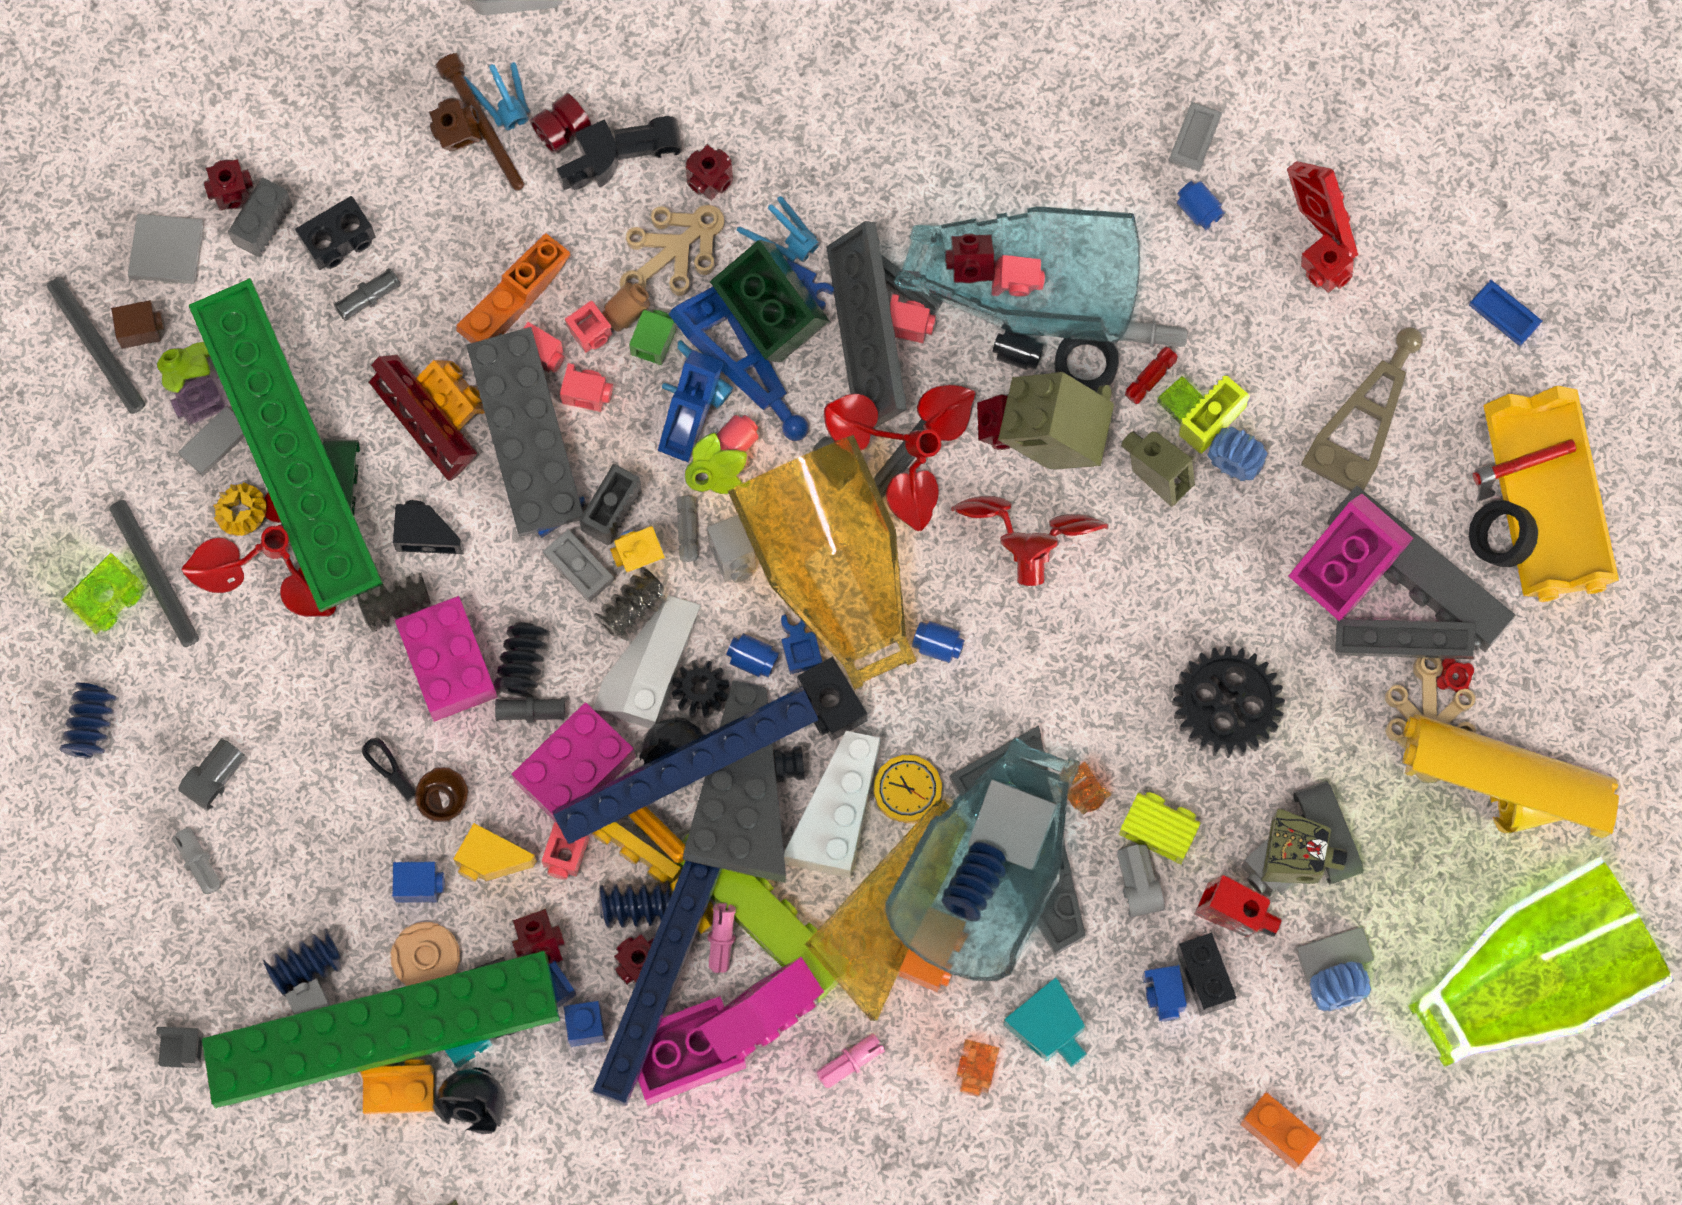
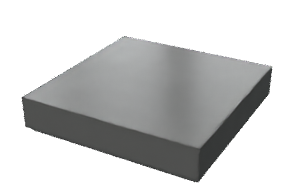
[128,214,204,284]
[968,779,1058,870]

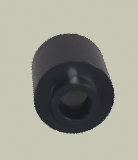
[992,329,1044,370]

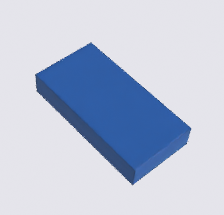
[1469,280,1542,347]

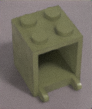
[998,372,1114,470]

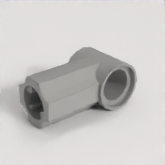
[1117,845,1165,918]

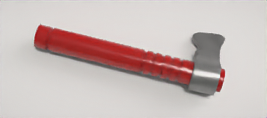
[1473,439,1576,502]

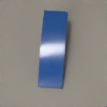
[657,350,724,463]

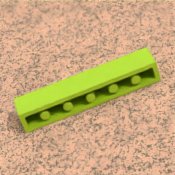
[676,834,848,1003]

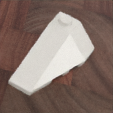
[593,595,701,729]

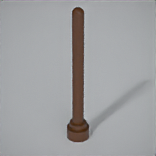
[435,53,524,191]

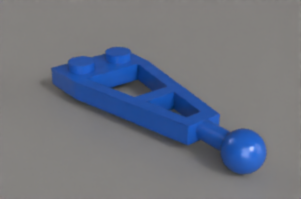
[669,287,809,441]

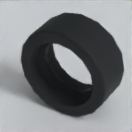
[1054,329,1119,392]
[1468,500,1538,567]

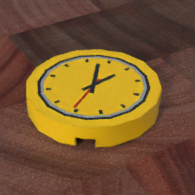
[874,755,942,824]

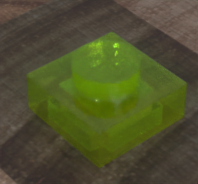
[1157,376,1204,424]

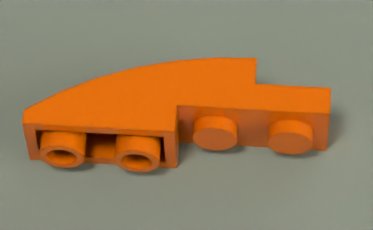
[456,233,571,343]

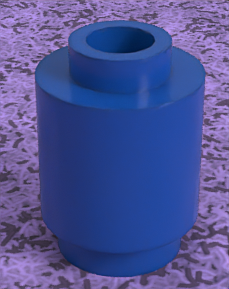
[1177,181,1225,231]
[912,621,965,663]
[726,633,779,678]

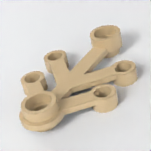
[620,205,724,296]
[1385,658,1476,783]

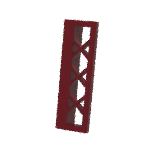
[368,355,478,481]

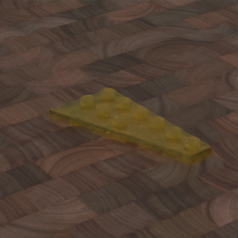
[805,800,965,1021]

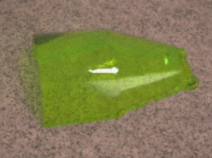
[1407,855,1674,1067]

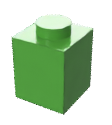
[629,309,676,366]

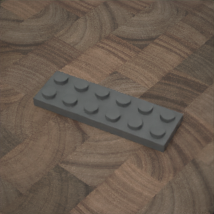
[826,221,907,429]
[466,327,583,537]

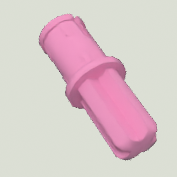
[707,903,736,973]
[817,1033,885,1088]

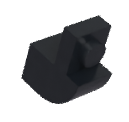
[556,119,618,190]

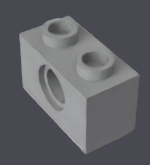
[707,515,756,583]

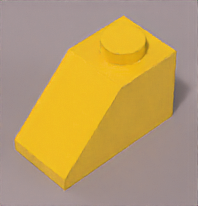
[453,823,537,882]

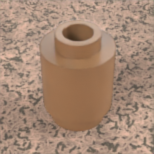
[602,283,650,332]

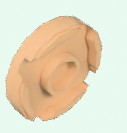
[391,922,460,986]

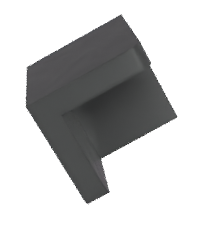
[156,1027,204,1068]

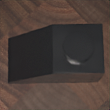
[393,500,464,555]

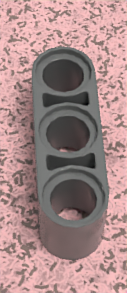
[1293,780,1363,885]

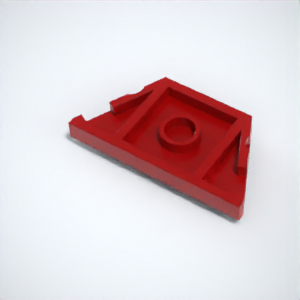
[1287,161,1358,259]

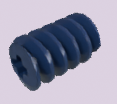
[59,682,117,759]
[942,842,1006,922]
[599,882,672,928]
[263,928,341,996]

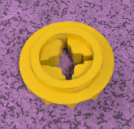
[213,482,266,536]

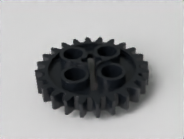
[1172,646,1285,758]

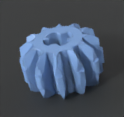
[1207,427,1268,481]
[1309,961,1371,1011]

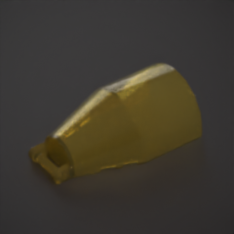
[728,435,917,690]

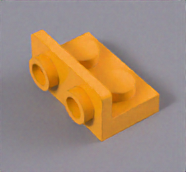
[417,360,485,431]
[360,1059,435,1114]

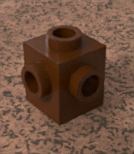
[429,98,482,152]

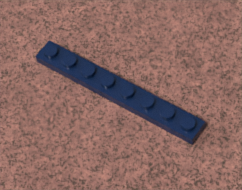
[552,687,819,845]
[592,861,722,1107]

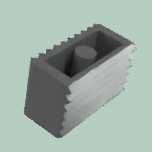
[228,178,293,257]
[579,464,642,545]

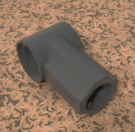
[178,738,246,811]

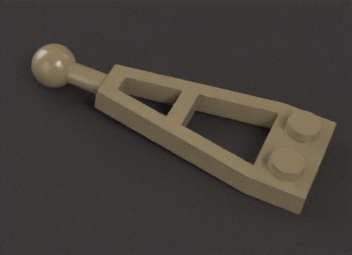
[1301,327,1423,492]

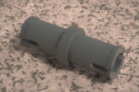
[334,268,401,321]
[495,696,565,723]

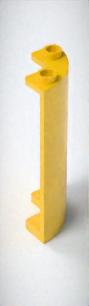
[1483,386,1619,602]
[1402,714,1619,838]

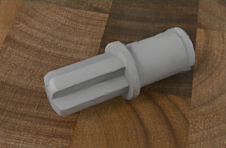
[1120,320,1188,347]
[172,828,221,895]

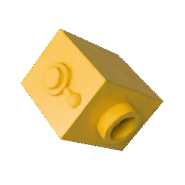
[610,525,665,573]

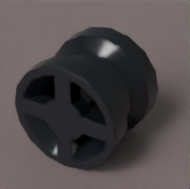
[774,746,805,783]

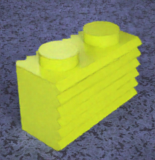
[1179,376,1250,454]
[1119,792,1201,865]

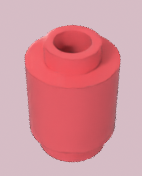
[717,415,759,452]

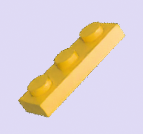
[591,822,681,884]

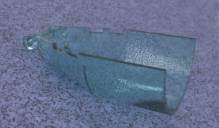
[894,206,1140,342]
[885,737,1080,981]

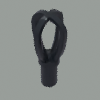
[362,738,416,802]

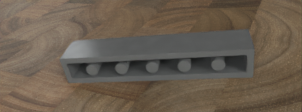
[1327,486,1516,653]

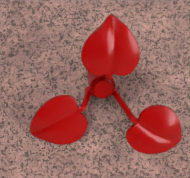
[824,385,976,531]
[182,492,337,617]
[951,496,1109,586]

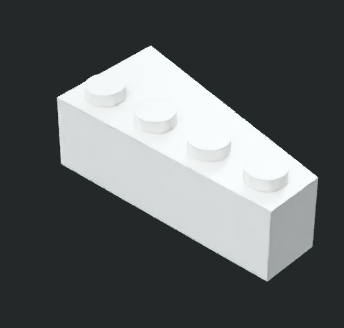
[784,731,880,878]

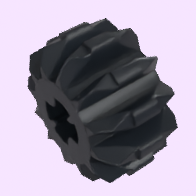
[672,660,730,718]

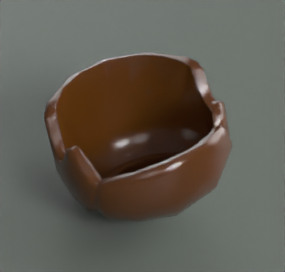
[415,768,469,822]

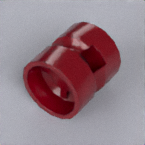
[529,93,592,154]

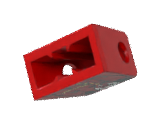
[1194,875,1282,937]

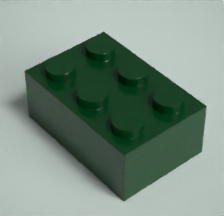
[710,239,830,363]

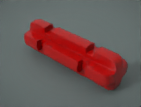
[1125,347,1178,404]

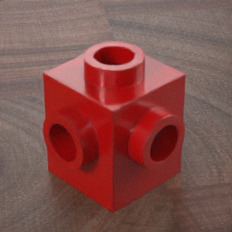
[1301,233,1354,293]

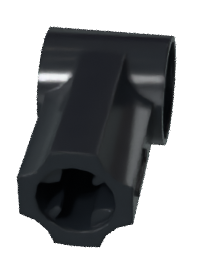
[614,116,682,160]

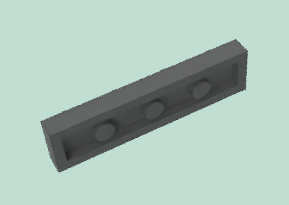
[1335,619,1476,659]

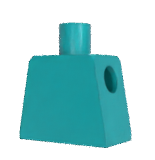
[1003,977,1087,1068]

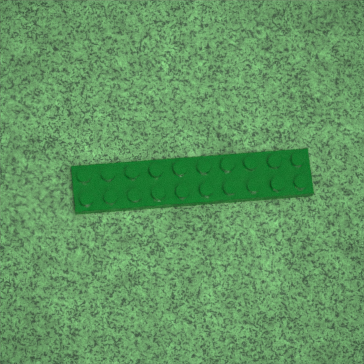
[188,278,384,612]
[202,951,560,1109]

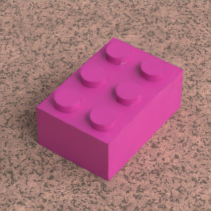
[1288,494,1414,621]
[395,596,498,722]
[511,702,636,823]
[699,957,824,1063]
[638,996,746,1106]

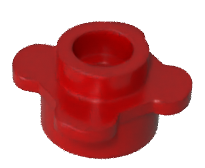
[1436,659,1474,696]

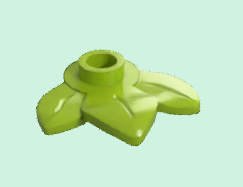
[157,342,211,393]
[685,433,747,494]

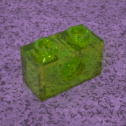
[62,553,145,635]

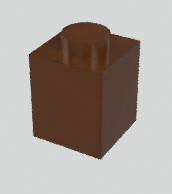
[111,300,165,349]

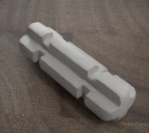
[677,496,698,562]

